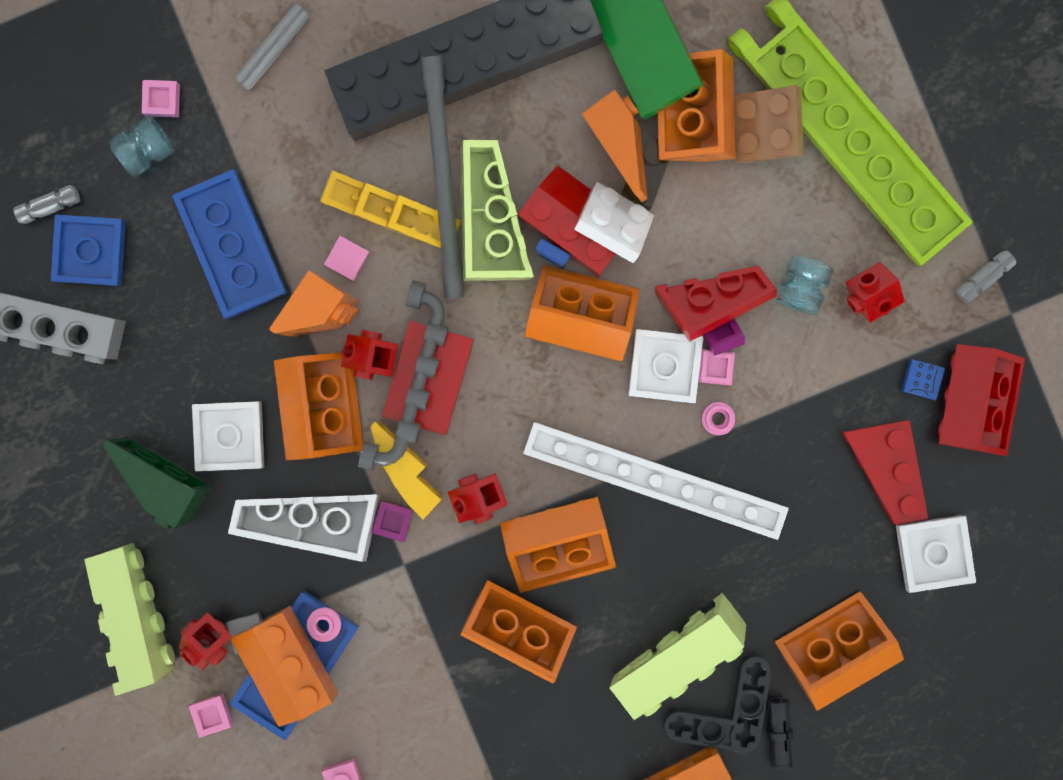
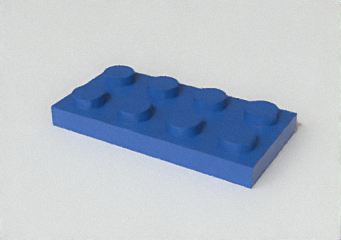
[172,169,288,319]
[229,590,359,741]

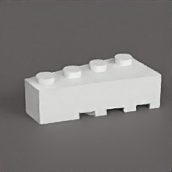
[228,494,381,562]

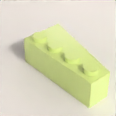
[460,140,534,281]
[84,543,175,696]
[610,593,746,720]

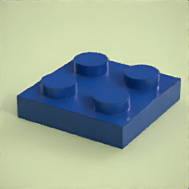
[51,215,126,287]

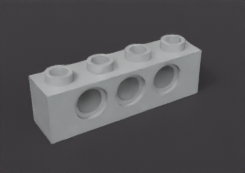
[0,292,126,364]

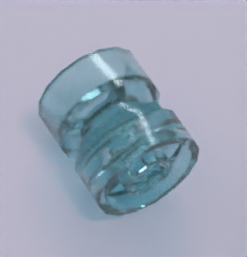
[109,115,175,177]
[776,255,834,315]

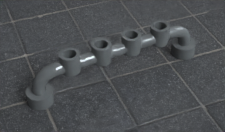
[358,280,449,471]

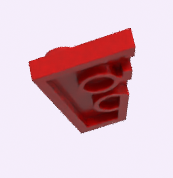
[655,266,777,342]
[841,420,928,525]

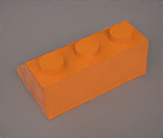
[658,49,736,162]
[524,265,640,362]
[269,271,360,337]
[274,352,363,460]
[500,497,616,593]
[460,580,577,683]
[775,591,904,711]
[230,605,338,727]

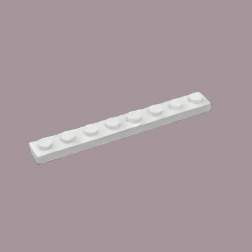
[523,422,789,540]

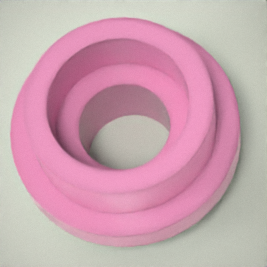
[701,402,735,435]
[307,607,341,642]

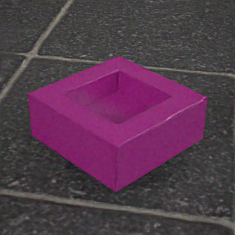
[702,319,745,356]
[372,500,414,542]

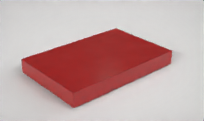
[382,321,474,435]

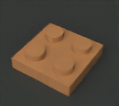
[734,85,804,164]

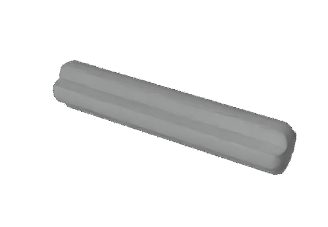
[235,4,309,90]

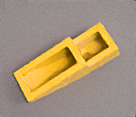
[370,421,444,519]

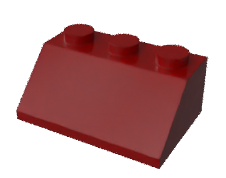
[518,165,616,278]
[938,344,1025,456]

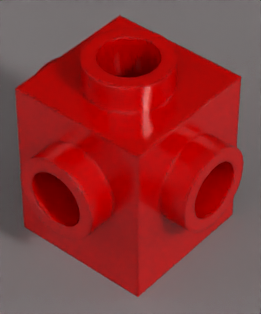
[845,262,905,323]
[341,330,398,380]
[447,473,508,525]
[179,612,232,671]

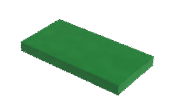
[590,0,704,120]

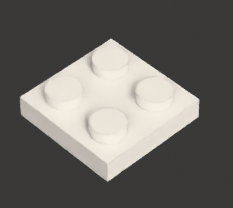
[574,182,654,263]
[628,329,703,403]
[192,401,265,471]
[896,515,976,593]

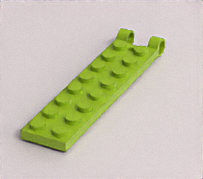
[726,0,973,267]

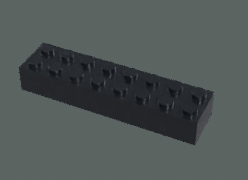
[324,0,603,141]

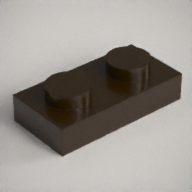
[621,134,669,210]

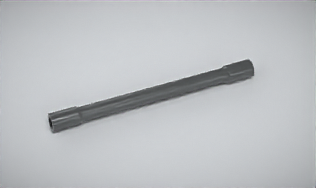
[421,56,464,299]

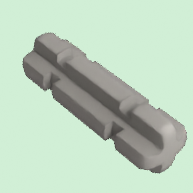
[13,185,81,224]
[955,250,1016,304]

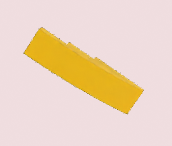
[319,170,461,249]

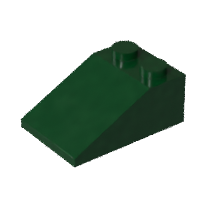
[102,437,214,529]

